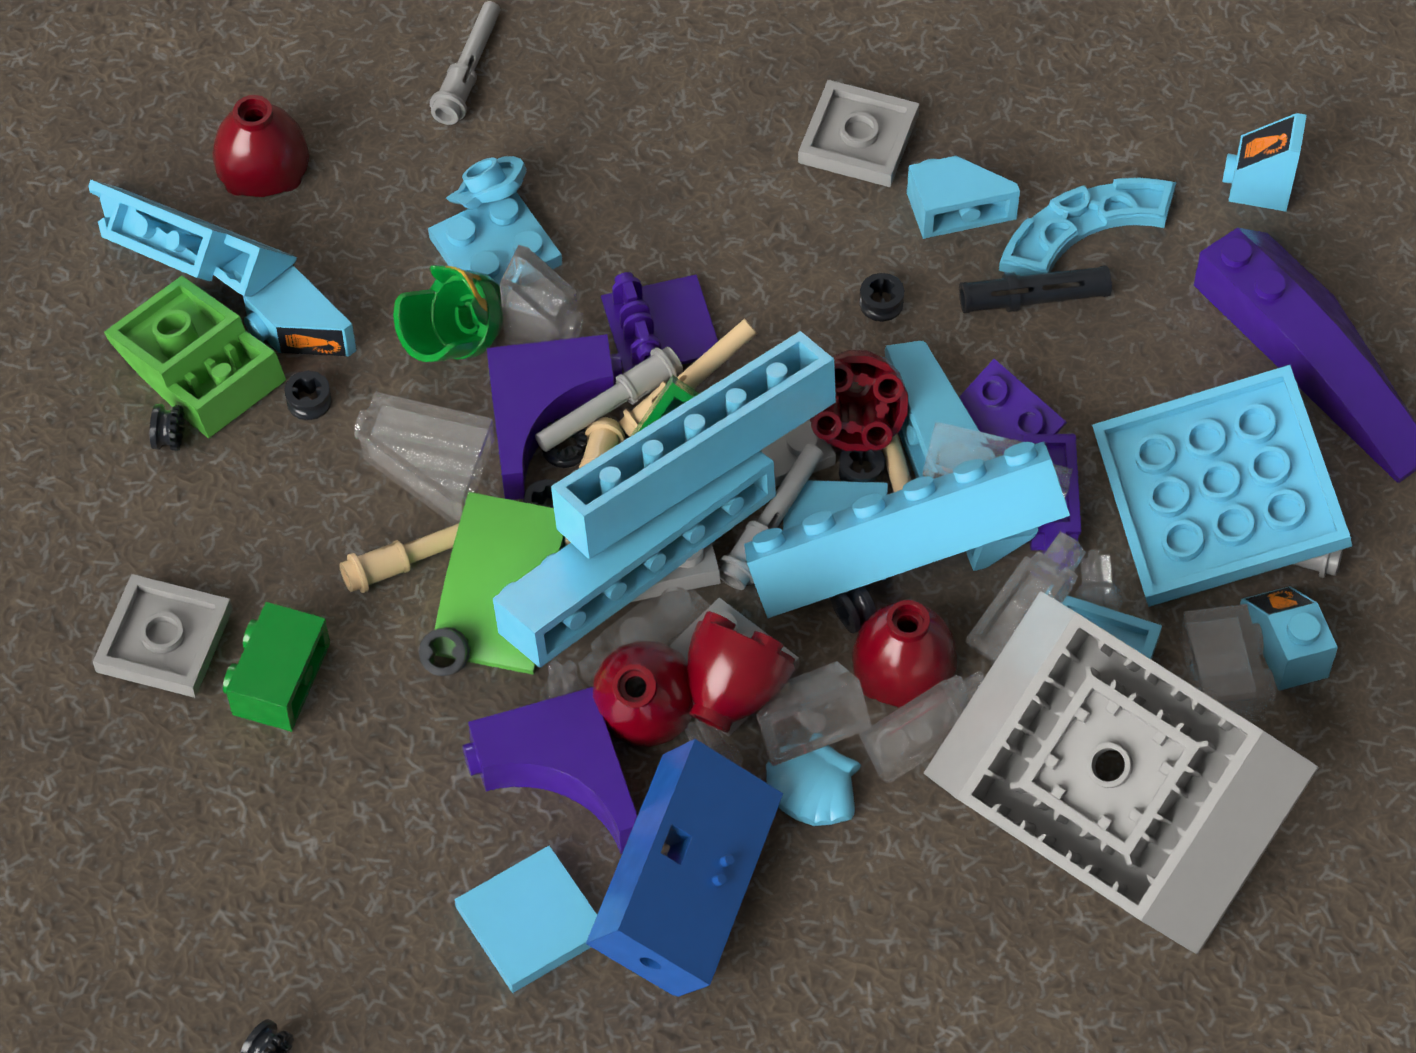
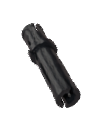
[959,265,1112,313]

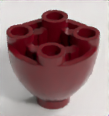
[212,95,310,197]
[810,350,908,451]
[852,600,957,708]
[687,611,795,733]
[593,640,694,747]

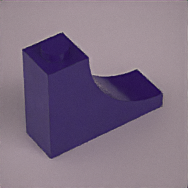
[487,334,622,500]
[462,687,637,854]

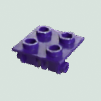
[601,272,718,373]
[959,359,1067,458]

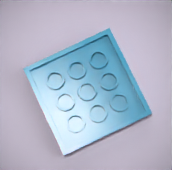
[1092,365,1352,607]

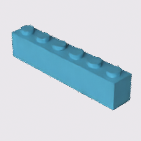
[551,331,836,559]
[744,441,1070,618]
[493,451,776,668]

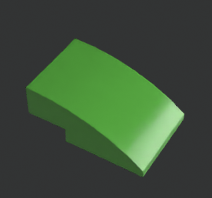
[104,276,286,438]
[433,492,566,675]

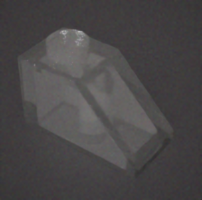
[500,245,584,344]
[756,661,872,766]

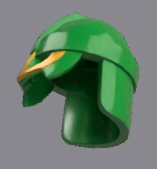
[393,265,506,362]

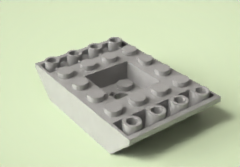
[924,591,1319,955]

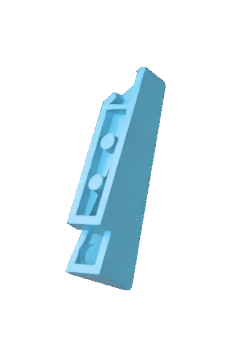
[88,180,297,297]
[885,341,1038,571]

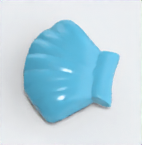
[446,156,527,209]
[765,738,861,826]

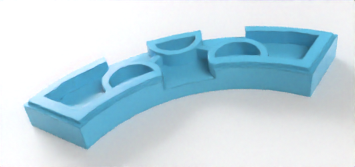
[999,178,1176,276]

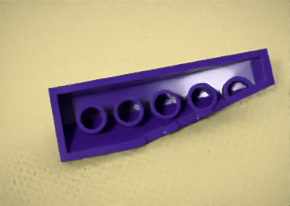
[1194,227,1416,483]

